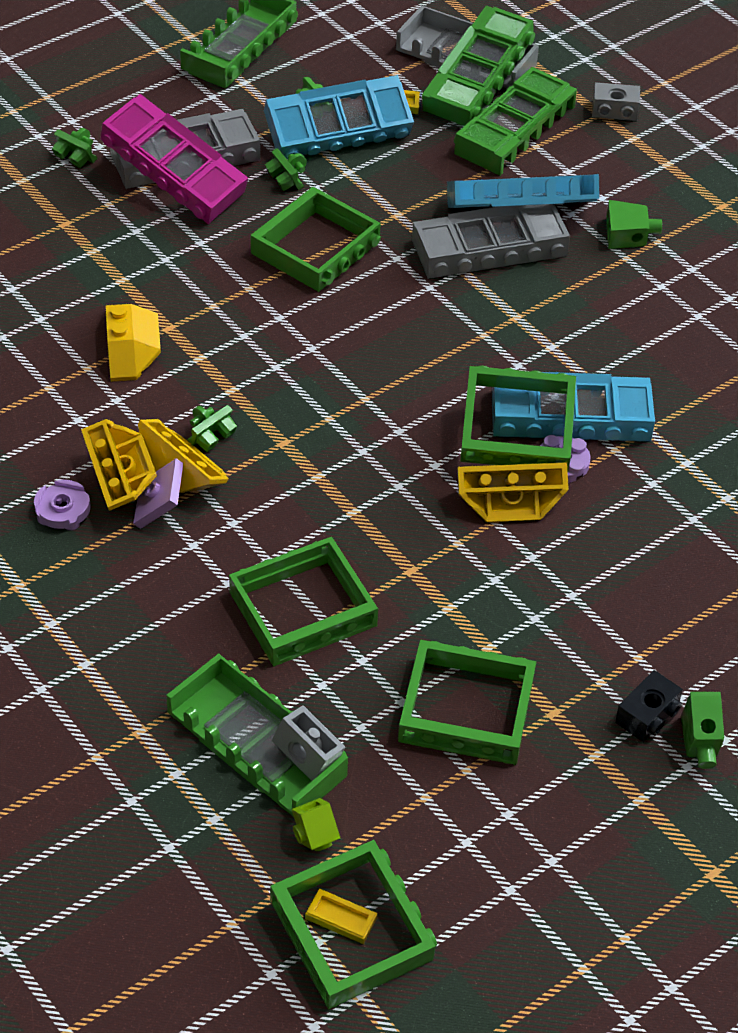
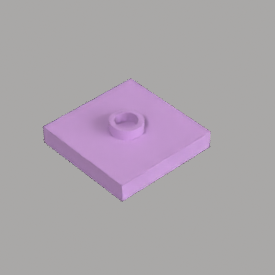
[133,459,183,529]

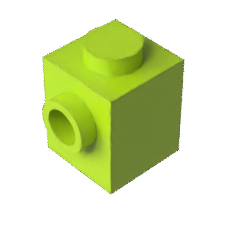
[291,798,340,851]

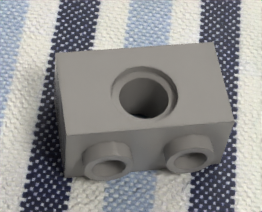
[592,82,640,121]
[271,705,346,781]

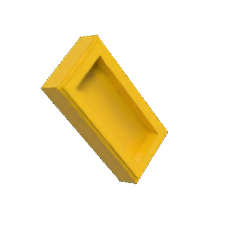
[305,888,378,944]

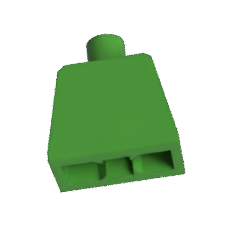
[606,200,662,249]
[681,692,724,769]

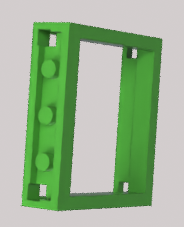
[251,187,381,292]
[460,366,576,472]
[229,536,378,667]
[398,640,536,765]
[270,840,437,1010]

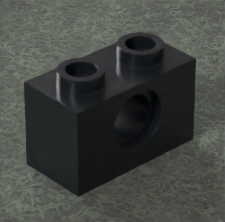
[615,670,683,743]

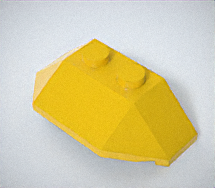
[106,304,161,382]
[81,419,157,511]
[138,419,229,493]
[457,463,569,522]

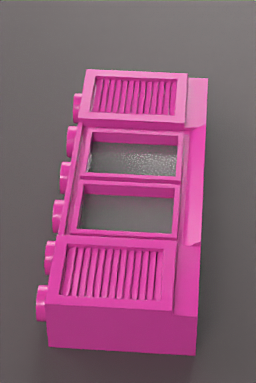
[100,94,248,224]

